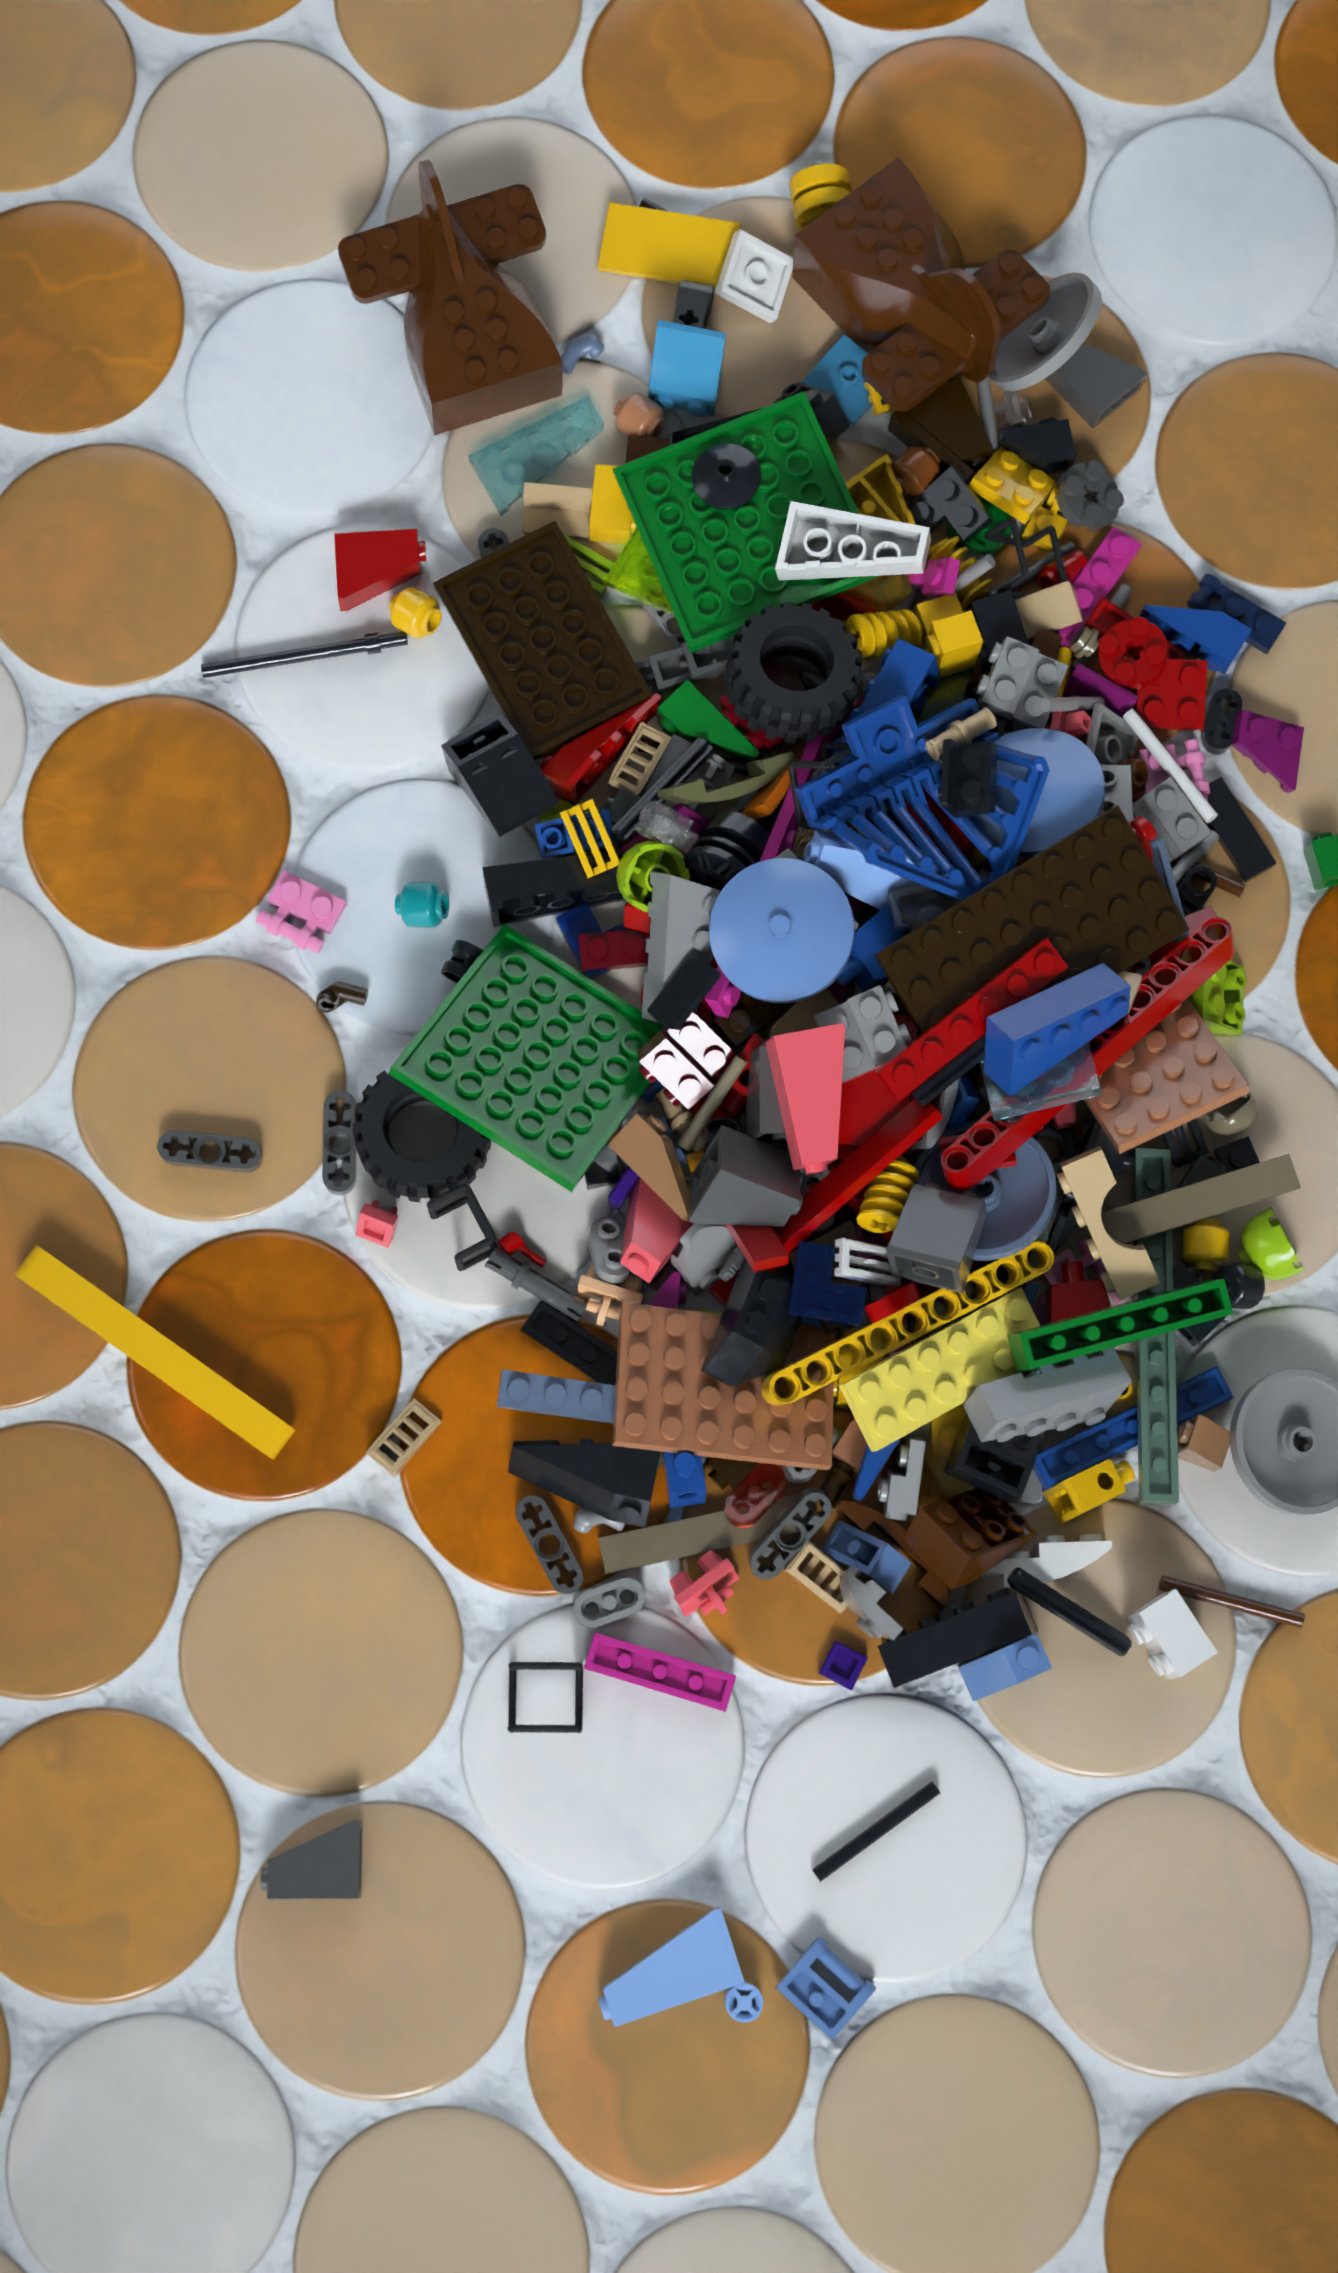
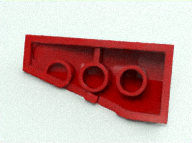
[539,693,662,807]

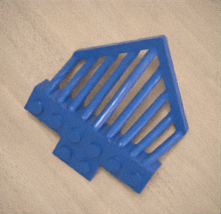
[794,695,1050,901]

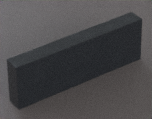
[1207,777,1277,883]
[521,1300,617,1385]

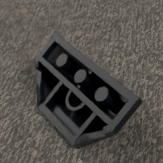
[700,1257,808,1387]

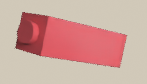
[620,1178,694,1283]

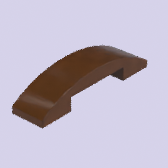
[834,1500,951,1609]

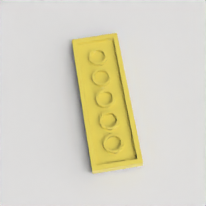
[839,1287,1040,1452]

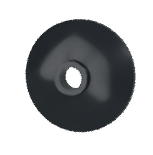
[692,443,761,510]

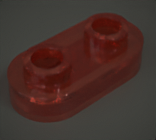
[724,1463,786,1528]

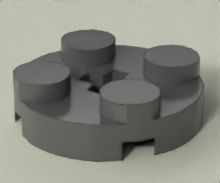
[1056,460,1124,531]

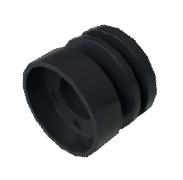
[684,811,770,891]

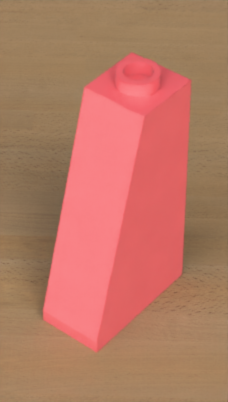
[765,1023,845,1174]

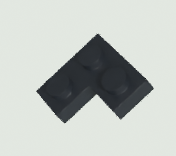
[907,466,994,543]

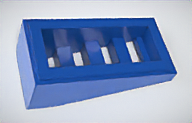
[853,1439,900,1501]

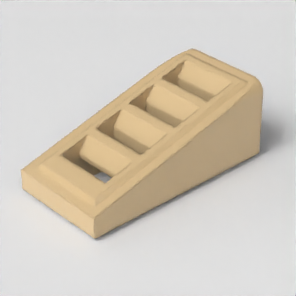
[607,722,672,798]
[365,1399,442,1478]
[783,1541,847,1614]

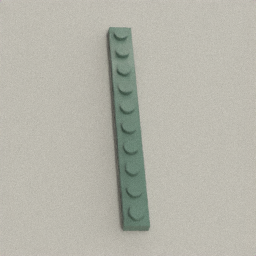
[1132,1148,1179,1505]

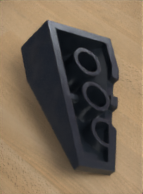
[1046,1119,1134,1254]
[508,1439,661,1527]

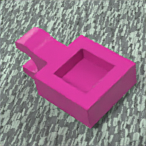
[904,557,960,598]

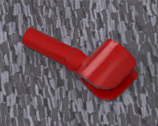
[498,1232,547,1268]

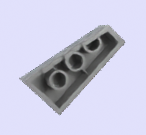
[642,871,721,1023]
[963,1347,1132,1442]

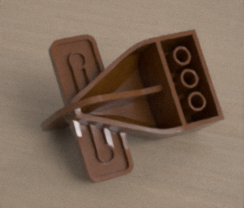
[793,157,1050,412]
[338,159,563,436]

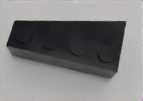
[963,590,1052,734]
[482,848,625,927]
[877,1587,1038,1688]

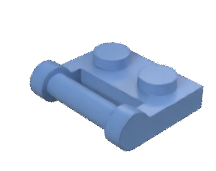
[775,1936,876,2041]

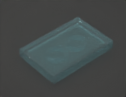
[980,1042,1102,1121]

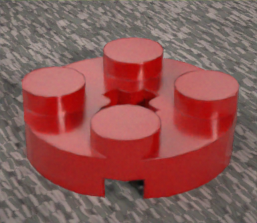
[1099,617,1169,689]

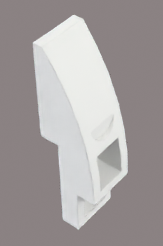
[980,1534,1112,1590]

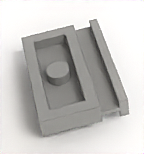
[1132,777,1212,863]

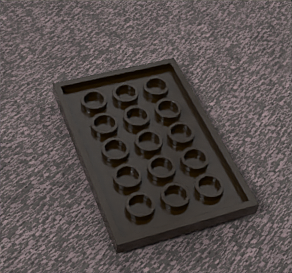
[433,520,653,761]

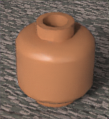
[613,393,666,438]

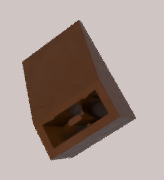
[902,1488,1038,1590]

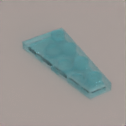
[469,396,604,516]

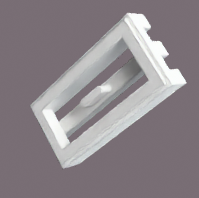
[834,1238,901,1287]

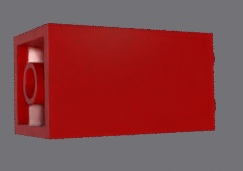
[838,1014,920,1160]

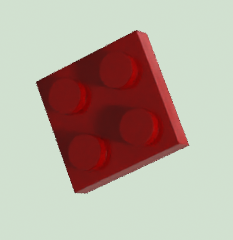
[1134,658,1207,731]

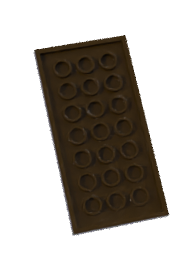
[874,805,1190,1034]

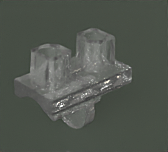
[635,801,699,853]

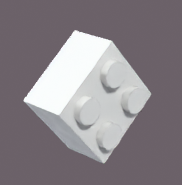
[1127,1589,1218,1680]

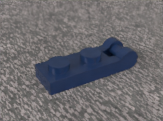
[1187,574,1287,655]

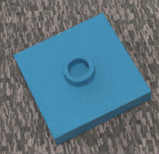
[801,334,873,427]

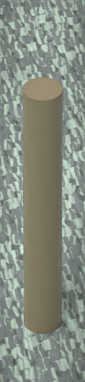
[677,1054,748,1151]

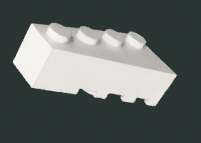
[775,501,931,581]

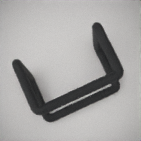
[984,517,1067,599]
[788,742,851,830]
[427,1184,498,1271]
[507,1662,583,1733]

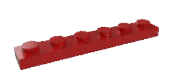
[875,938,1068,1101]

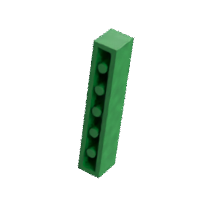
[1007,1279,1234,1370]

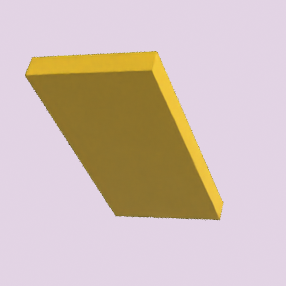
[597,202,741,290]

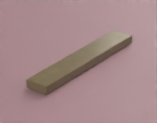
[1084,1154,1301,1244]
[598,1494,817,1575]

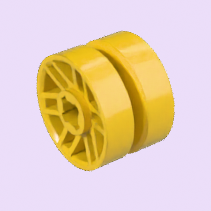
[789,164,852,230]

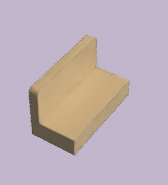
[522,482,593,540]

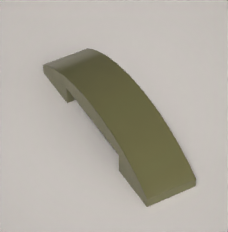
[657,751,794,804]

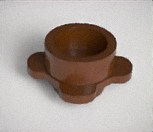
[1117,753,1148,790]

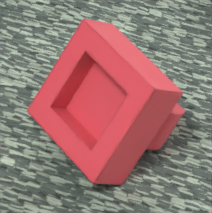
[355,1200,398,1248]

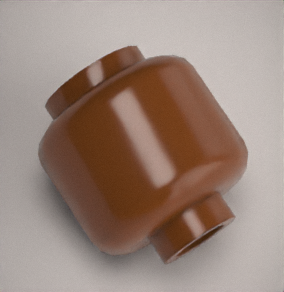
[891,446,941,497]

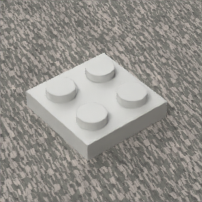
[715,229,793,323]

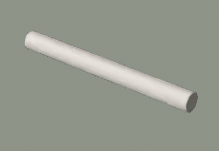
[1123,709,1218,823]

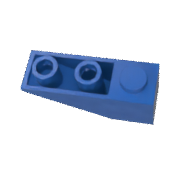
[1139,605,1252,675]

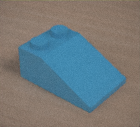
[648,320,726,417]

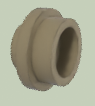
[1068,626,1099,659]

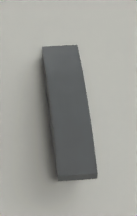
[635,636,734,694]

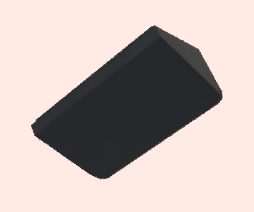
[647,957,721,1030]

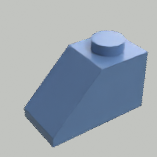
[821,1520,911,1594]

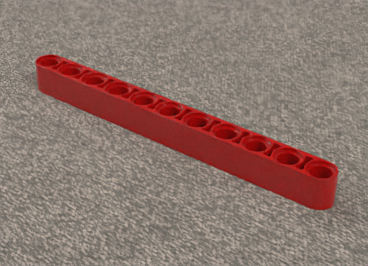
[940,917,1235,1192]

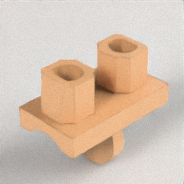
[576,1264,644,1327]

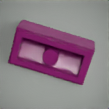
[1063,663,1138,719]

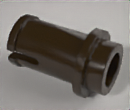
[819,1459,855,1509]

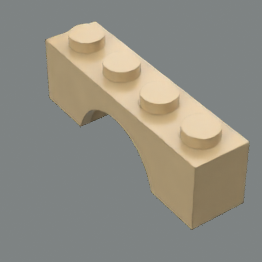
[1057,1146,1160,1300]

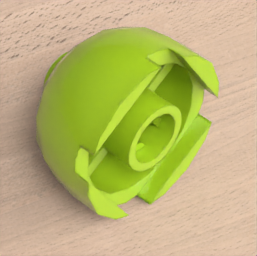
[616,841,690,912]
[1238,1207,1305,1280]

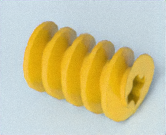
[926,536,993,611]
[845,609,922,658]
[856,1155,920,1233]

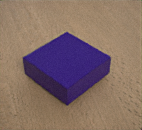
[608,1169,640,1211]
[818,1640,868,1691]

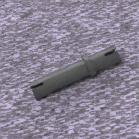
[485,1247,588,1322]

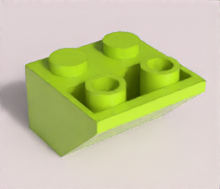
[1188,960,1246,1035]

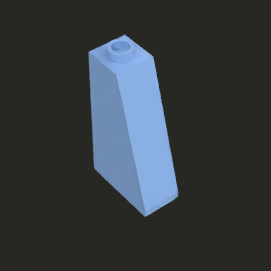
[804,830,940,913]
[598,1907,745,2027]

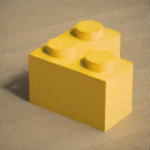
[914,593,983,678]

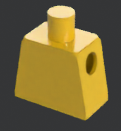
[1043,1459,1135,1525]

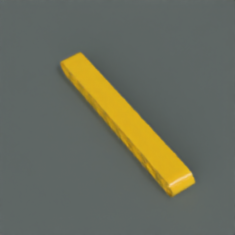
[761,1241,1054,1406]
[14,1245,296,1460]

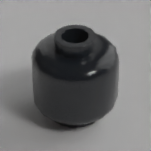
[1212,1262,1265,1309]

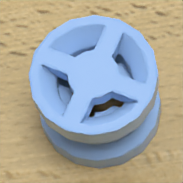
[724,1982,764,2023]

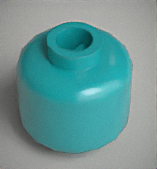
[395,882,450,928]

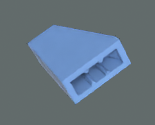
[958,1633,1052,1701]

